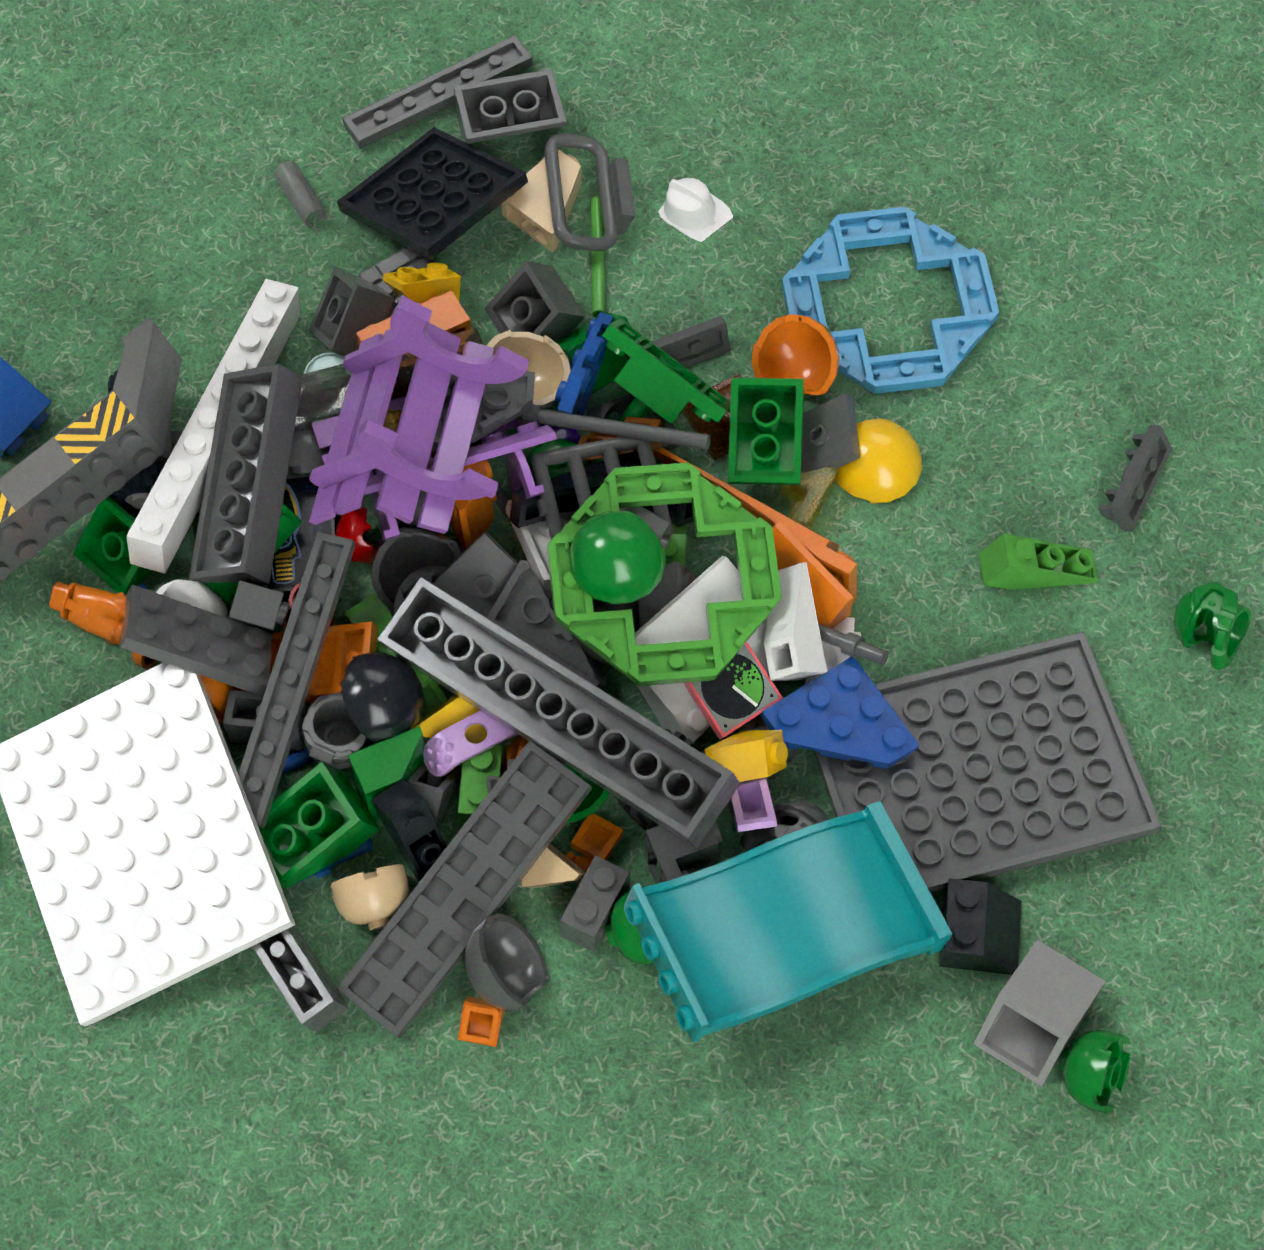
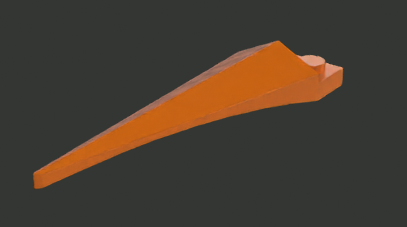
[653,447,857,605]

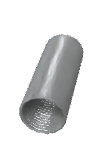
[274,161,326,226]

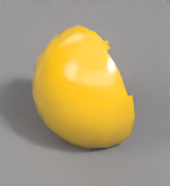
[832,418,922,504]

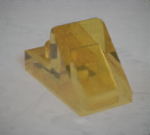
[781,466,838,529]

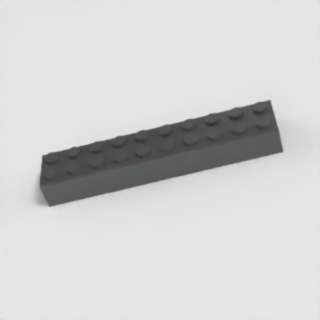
[377,577,740,849]

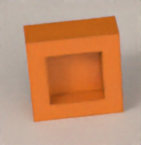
[571,814,623,861]

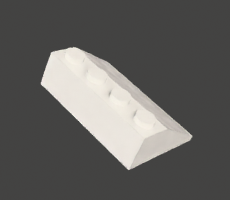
[635,556,769,742]

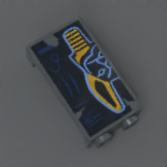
[264,473,341,603]

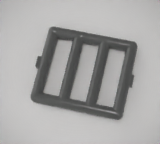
[531,436,673,540]

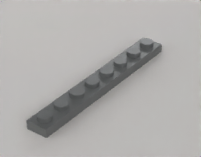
[238,532,356,829]

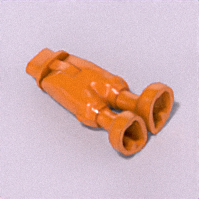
[49,581,158,669]

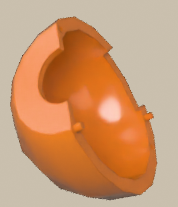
[751,314,840,395]

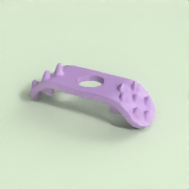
[423,711,518,777]

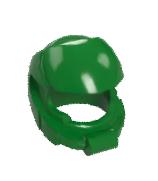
[1173,582,1251,670]

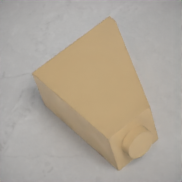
[502,149,582,253]

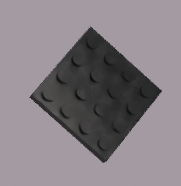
[337,127,528,260]

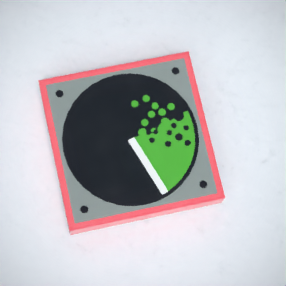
[683,642,783,740]

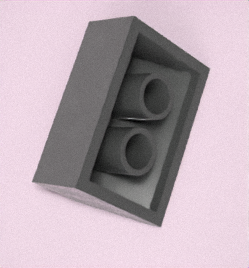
[454,69,567,143]

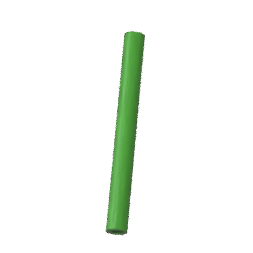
[590,197,606,317]

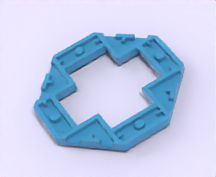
[781,207,999,394]

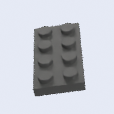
[120,585,273,696]

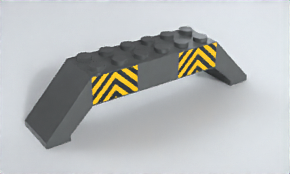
[0,317,182,582]

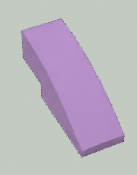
[728,777,777,832]

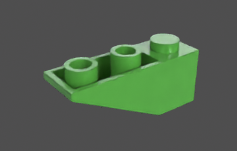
[979,533,1098,590]

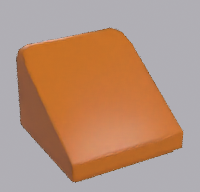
[458,996,505,1047]

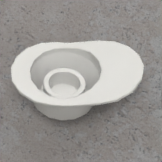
[658,178,733,242]

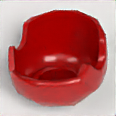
[336,507,375,564]

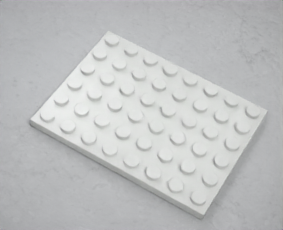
[0,662,296,1026]

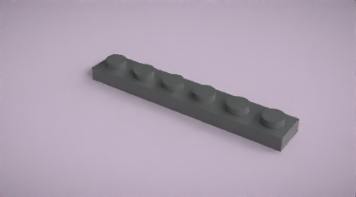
[343,35,533,149]

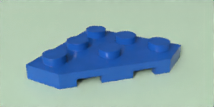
[555,312,617,416]
[760,657,919,769]

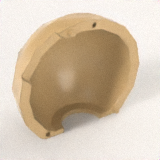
[486,329,571,409]

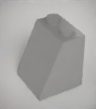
[973,940,1106,1087]

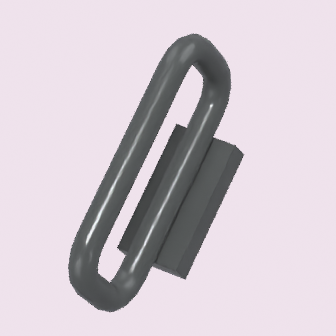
[544,133,635,251]

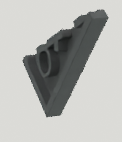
[487,560,603,688]

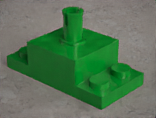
[602,318,731,424]

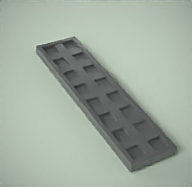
[337,740,592,1038]

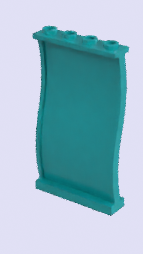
[624,801,952,1043]

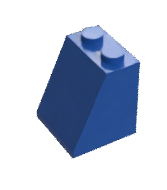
[0,357,51,459]

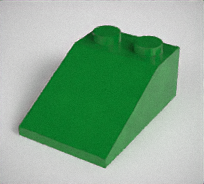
[728,378,805,485]
[258,762,380,890]

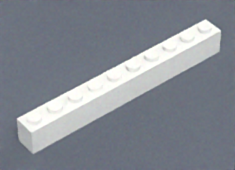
[126,279,300,574]

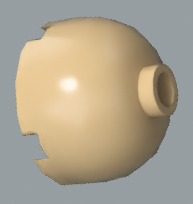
[330,864,410,931]

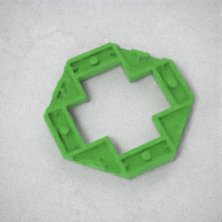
[547,462,782,686]

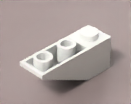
[764,562,827,681]

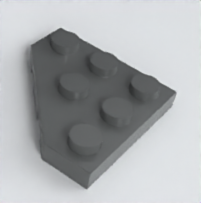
[431,371,535,452]

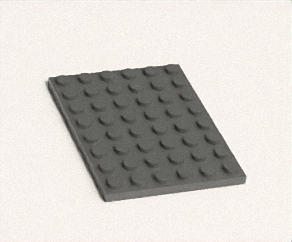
[813,631,1162,893]

